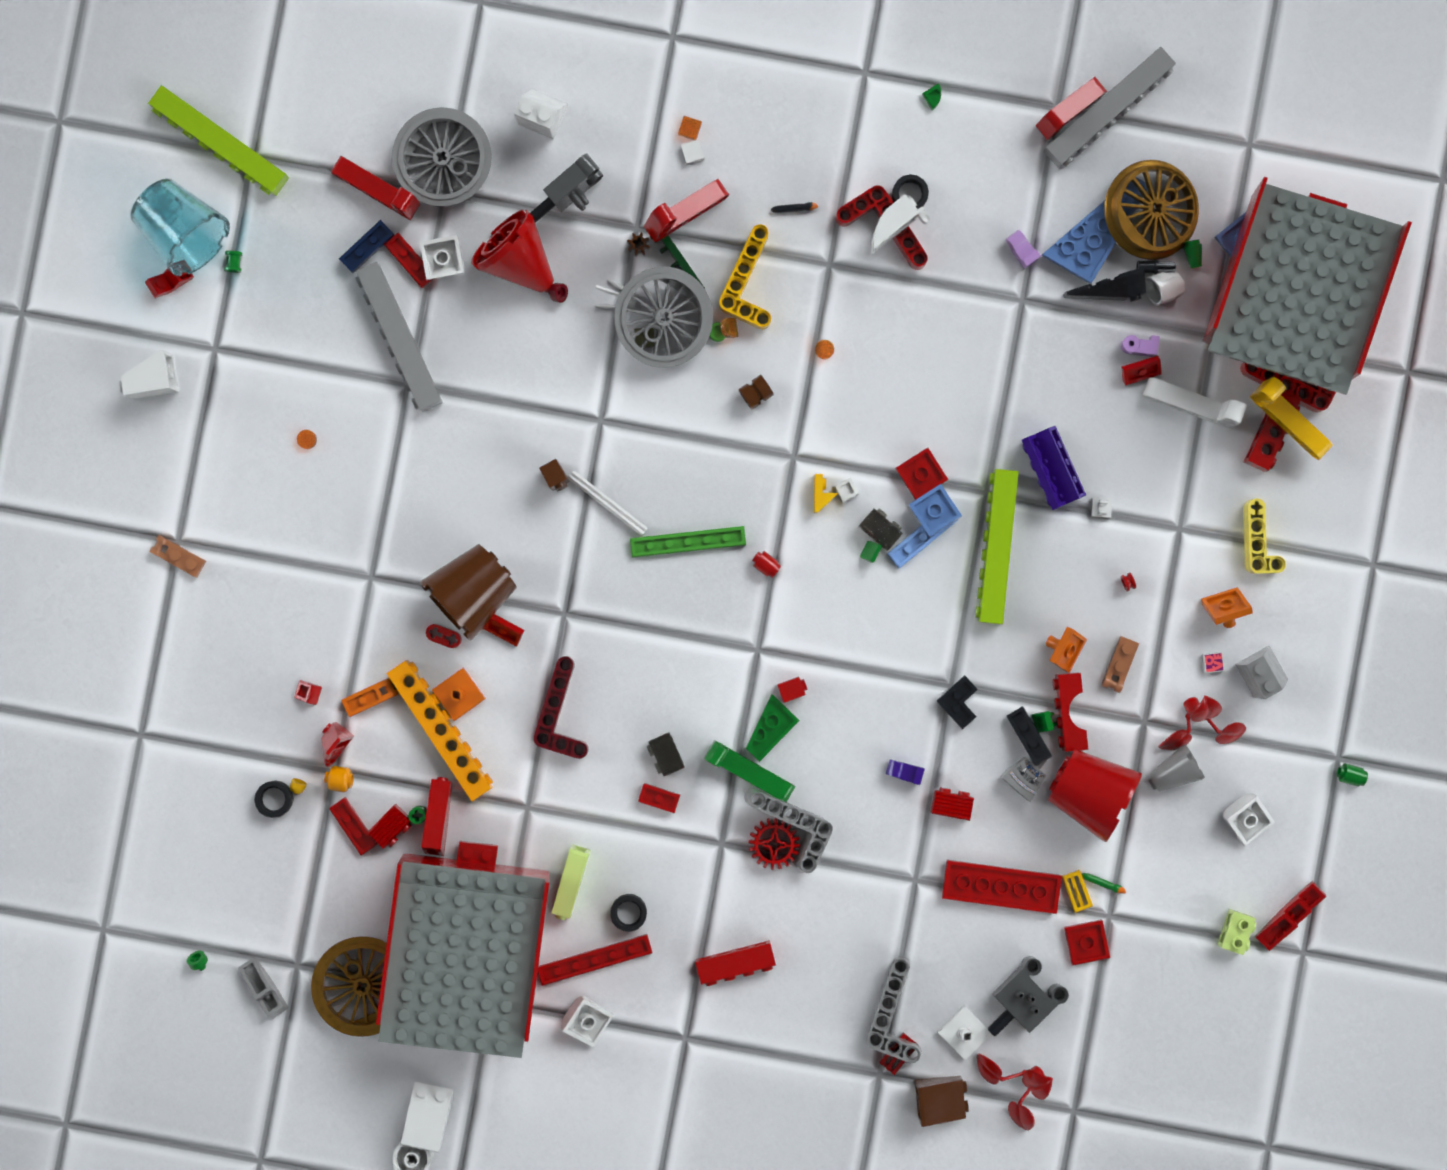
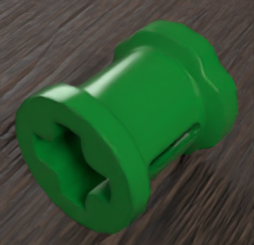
[224,251,242,273]
[408,806,427,824]

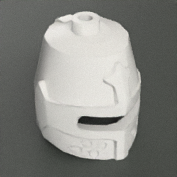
[1145,272,1185,306]

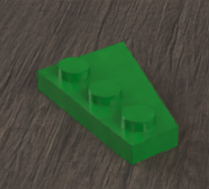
[746,694,800,762]

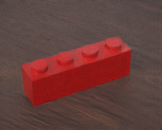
[695,940,776,986]

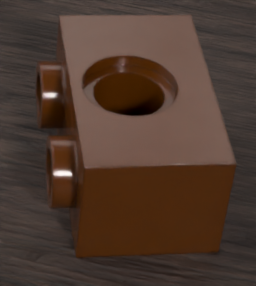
[539,459,570,492]

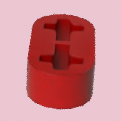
[426,624,462,648]

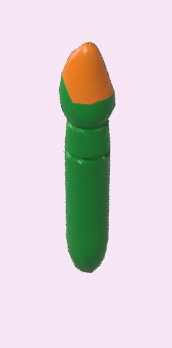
[1082,873,1126,894]

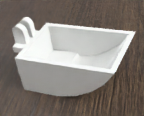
[871,194,930,255]

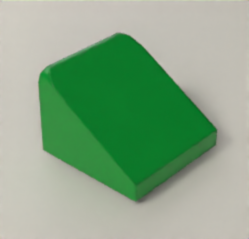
[860,541,882,563]

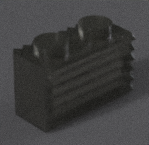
[858,508,903,551]
[646,731,685,776]

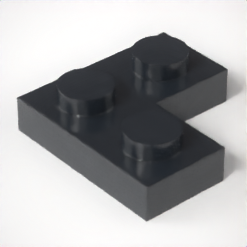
[936,675,978,730]

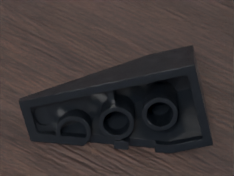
[1063,267,1146,302]

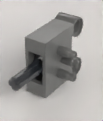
[530,153,603,223]
[988,956,1069,1036]

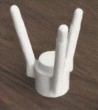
[595,279,638,309]

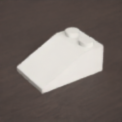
[401,1082,453,1153]

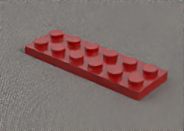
[942,860,1062,914]

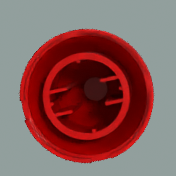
[471,209,554,293]

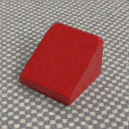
[294,680,322,705]

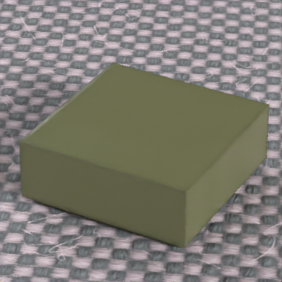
[634,328,655,348]

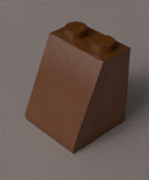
[915,1076,969,1127]

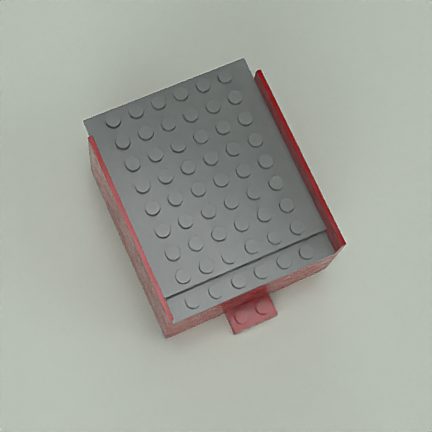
[1203,177,1412,395]
[376,841,549,1058]

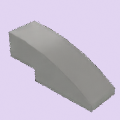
[238,957,289,1019]

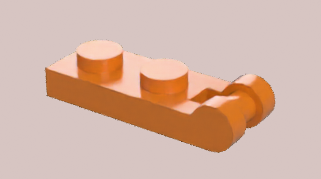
[341,678,399,717]

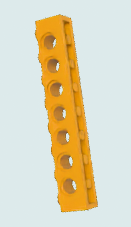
[386,660,493,801]

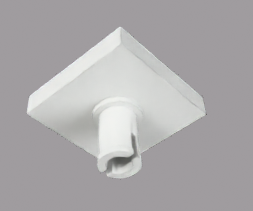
[937,1005,991,1060]

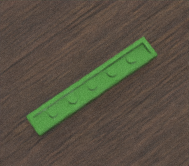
[630,526,746,558]

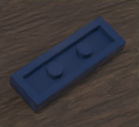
[339,220,395,273]

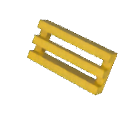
[1062,869,1093,913]

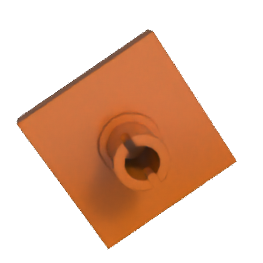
[1201,587,1253,628]
[1046,627,1087,673]
[432,667,486,721]

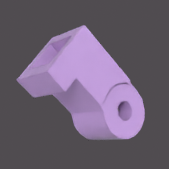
[1006,230,1041,269]
[1121,335,1160,357]

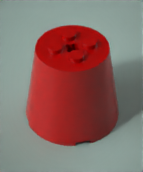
[1048,749,1142,842]

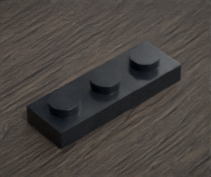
[1006,706,1052,766]

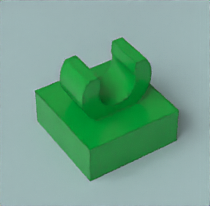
[1032,711,1057,733]

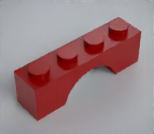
[1052,672,1088,752]

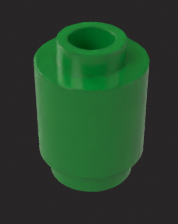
[1337,763,1368,787]

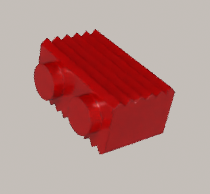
[931,787,974,821]
[367,804,411,849]

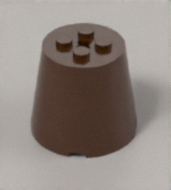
[419,544,517,641]

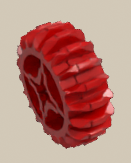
[748,818,800,870]

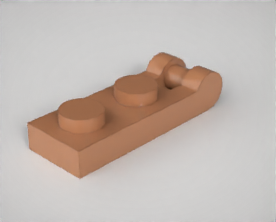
[149,535,206,578]
[1101,636,1139,693]

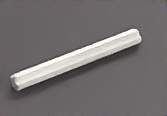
[568,471,647,536]

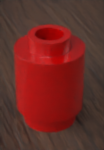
[752,551,781,578]

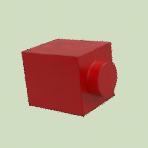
[777,676,808,703]

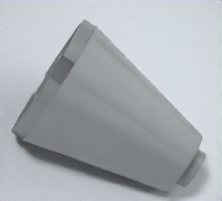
[1148,744,1205,792]

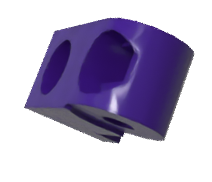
[886,759,925,785]

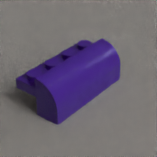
[1022,425,1086,510]

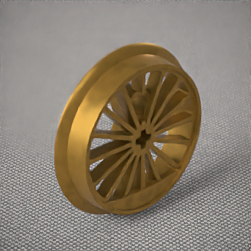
[1105,160,1199,260]
[311,936,387,1037]

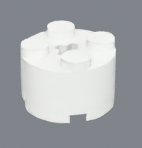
[392,1140,434,1170]

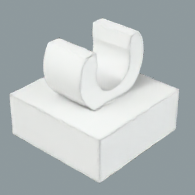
[1091,497,1112,518]

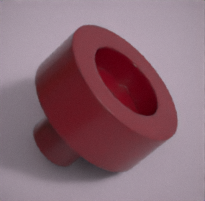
[548,283,568,303]

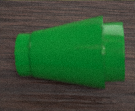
[1183,239,1202,268]

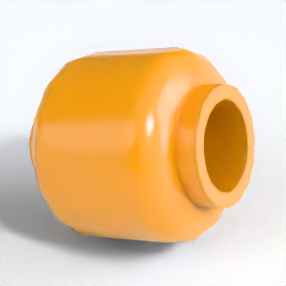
[324,766,354,792]

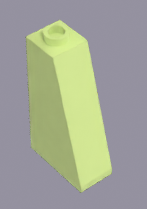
[552,845,591,920]

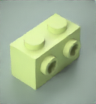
[1217,909,1256,955]

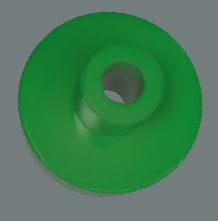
[187,950,208,971]

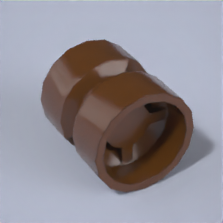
[738,374,774,410]

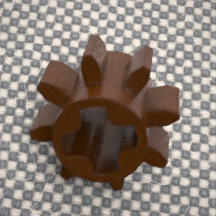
[627,232,650,257]

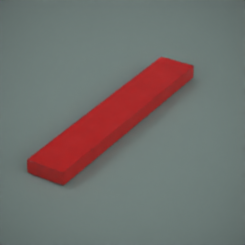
[538,934,653,986]

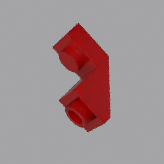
[145,261,194,298]

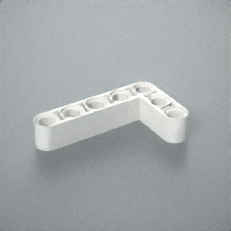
[1143,377,1247,428]

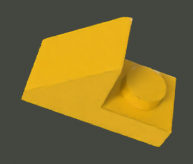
[814,474,838,513]

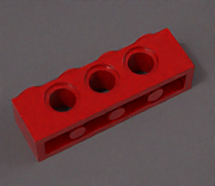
[1244,393,1300,472]

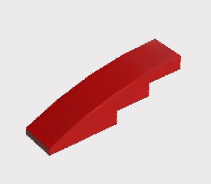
[1256,881,1326,951]

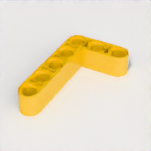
[719,224,771,330]
[1250,377,1333,460]

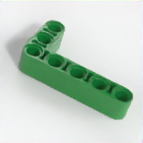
[704,740,796,802]

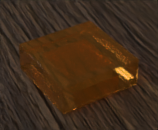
[678,116,702,140]

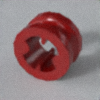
[1121,572,1136,592]

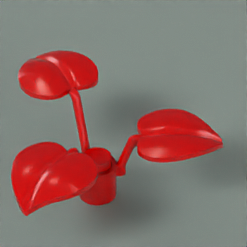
[1158,695,1246,750]
[977,1053,1053,1131]

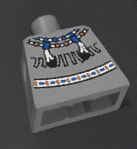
[1000,757,1047,802]

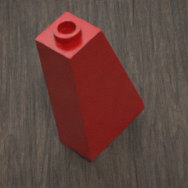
[421,777,452,856]

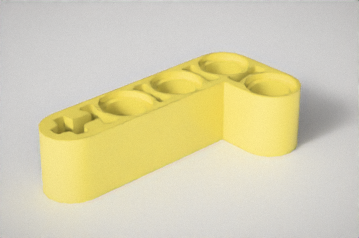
[1244,498,1286,574]

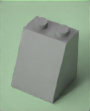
[1235,646,1288,699]

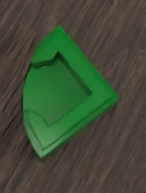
[922,83,941,110]

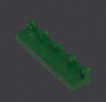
[649,235,705,289]

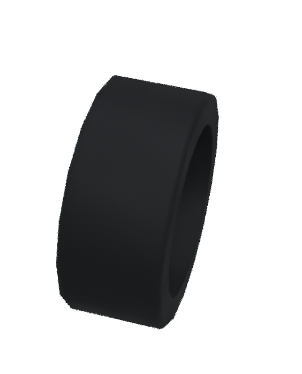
[892,174,929,209]
[254,780,294,818]
[610,894,647,932]

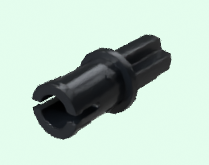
[1136,259,1176,275]

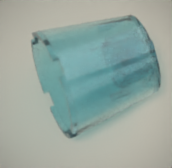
[130,178,230,276]

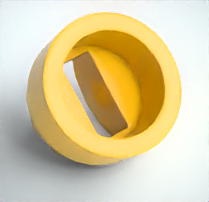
[290,778,307,794]

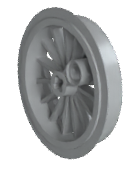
[392,107,492,206]
[614,267,713,368]

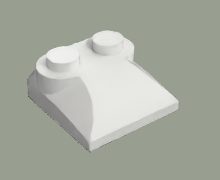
[420,235,465,280]
[1223,793,1275,846]
[561,996,614,1047]

